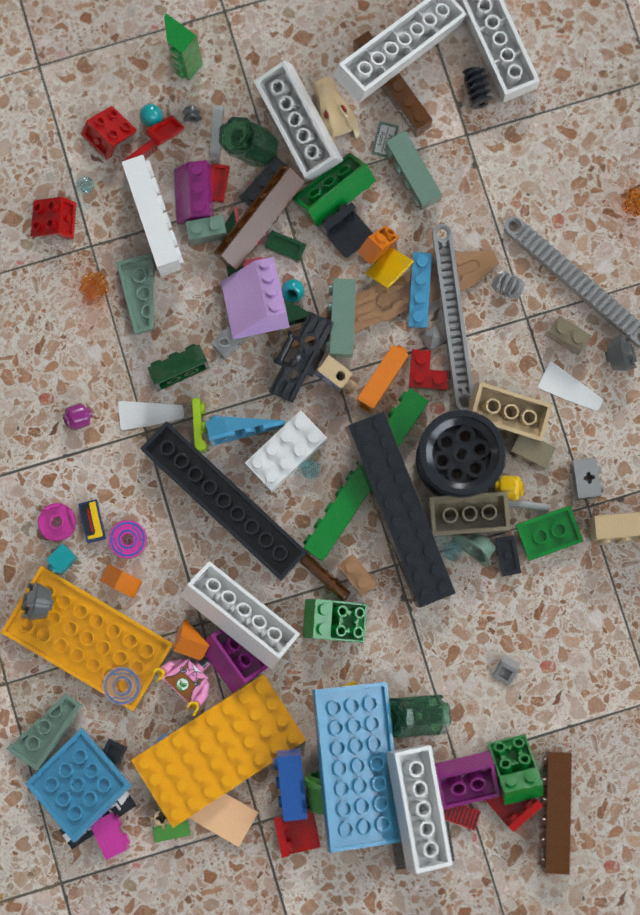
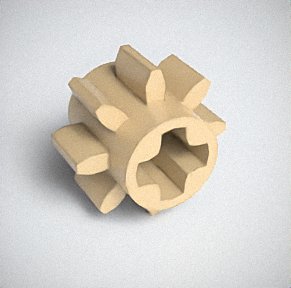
[150,806,171,830]

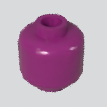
[62,403,93,431]

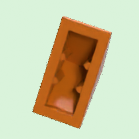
[99,564,143,598]
[174,619,209,660]

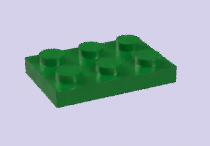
[515,505,584,562]

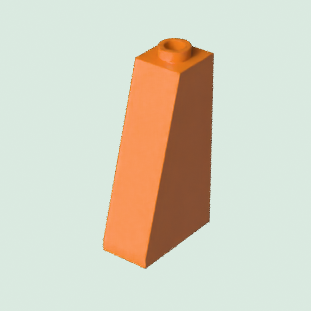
[356,345,409,415]

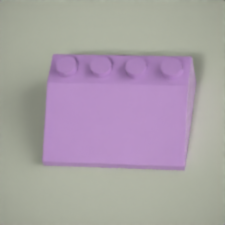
[221,257,289,340]

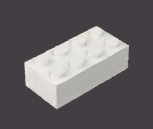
[245,410,327,493]

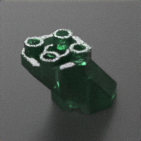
[219,117,278,167]
[389,694,451,738]

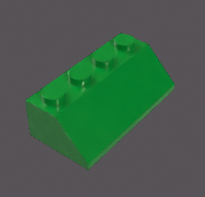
[164,13,203,81]
[292,152,376,227]

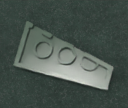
[116,253,154,335]
[6,694,83,771]

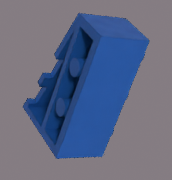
[273,748,307,821]

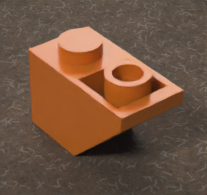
[357,225,400,265]

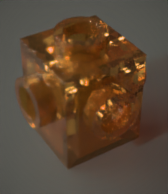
[620,184,640,217]
[79,270,109,303]

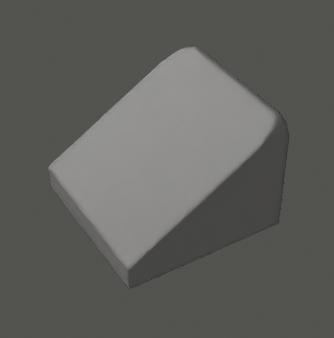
[492,655,520,685]

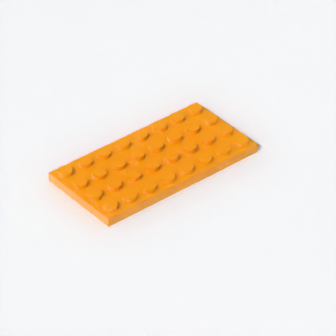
[0,566,174,712]
[131,674,306,828]

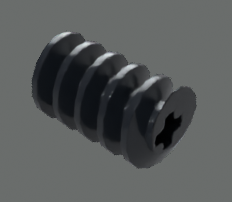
[462,67,493,109]

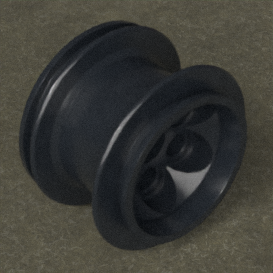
[416,410,506,498]

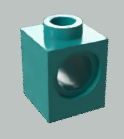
[46,543,78,575]

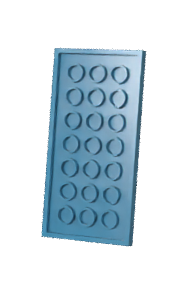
[312,682,402,853]

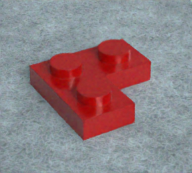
[409,349,449,391]

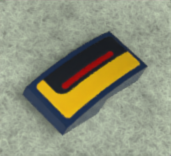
[78,499,106,544]

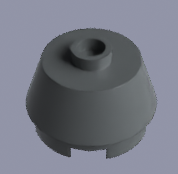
[605,334,637,372]
[21,582,54,621]

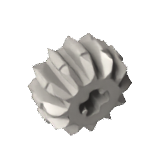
[492,271,525,299]

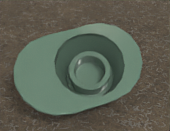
[453,534,496,567]

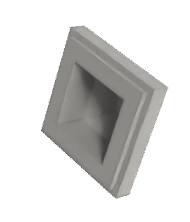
[420,325,446,351]

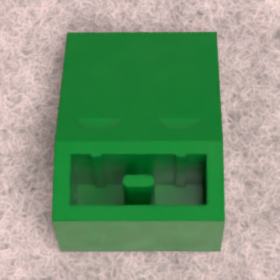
[302,599,367,643]
[487,734,543,805]

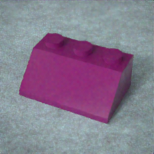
[174,160,214,225]
[205,629,269,693]
[435,751,500,810]

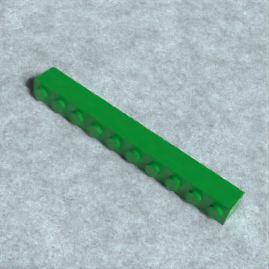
[303,388,429,562]

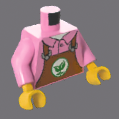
[150,657,211,716]

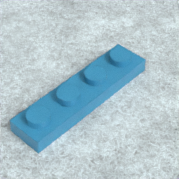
[408,252,432,329]

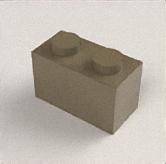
[546,316,592,355]
[509,435,556,471]

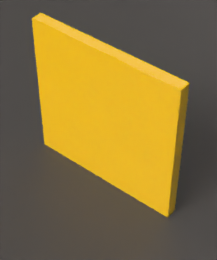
[365,247,414,289]

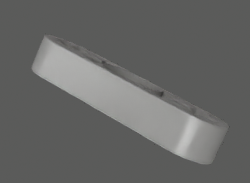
[210,105,224,158]

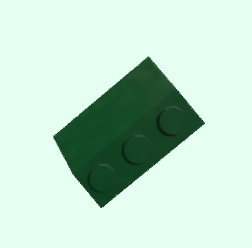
[148,344,210,391]

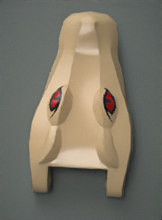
[313,77,361,146]

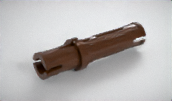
[300,554,351,602]

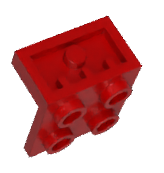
[81,106,137,160]
[31,197,77,240]
[486,794,543,832]
[274,809,321,858]

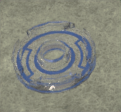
[102,666,142,706]

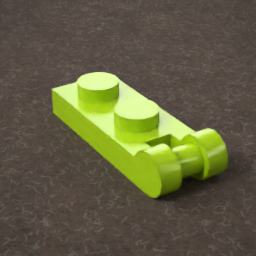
[192,398,208,453]

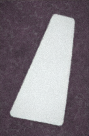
[538,361,603,411]
[118,401,184,430]

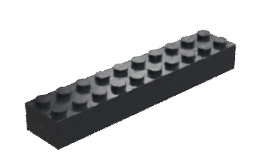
[345,411,456,608]
[140,421,308,582]

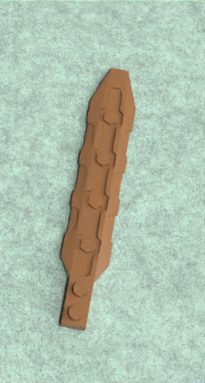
[283,250,499,350]

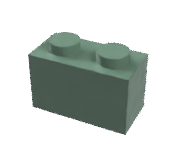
[186,214,227,246]

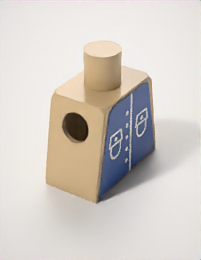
[314,355,358,394]

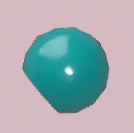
[139,103,163,127]
[281,279,305,303]

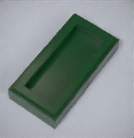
[265,230,306,263]

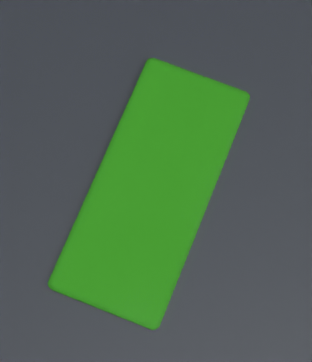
[152,820,191,843]

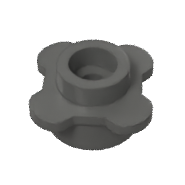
[182,105,201,122]

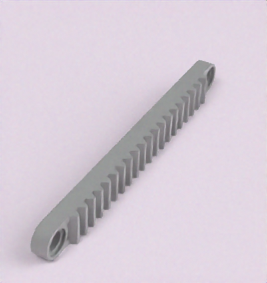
[504,216,640,348]
[432,224,473,410]

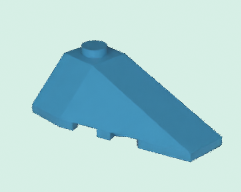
[205,415,286,446]

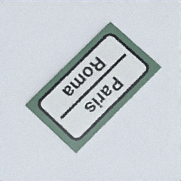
[371,121,399,159]

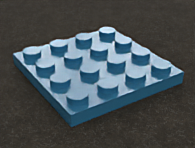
[25,728,132,842]

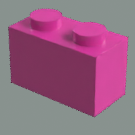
[90,812,131,860]

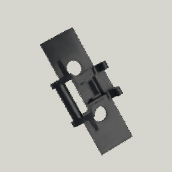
[269,311,334,403]

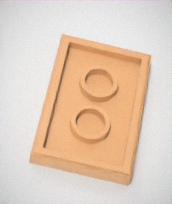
[189,793,259,847]

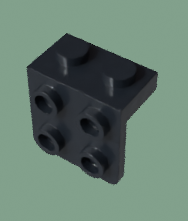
[322,202,373,258]

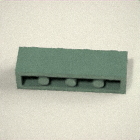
[384,131,442,210]
[326,278,356,358]

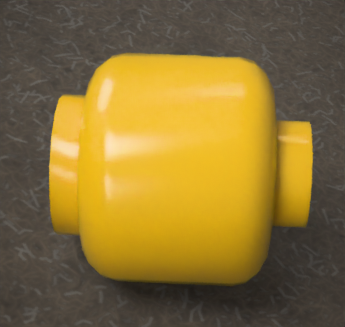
[495,475,524,501]

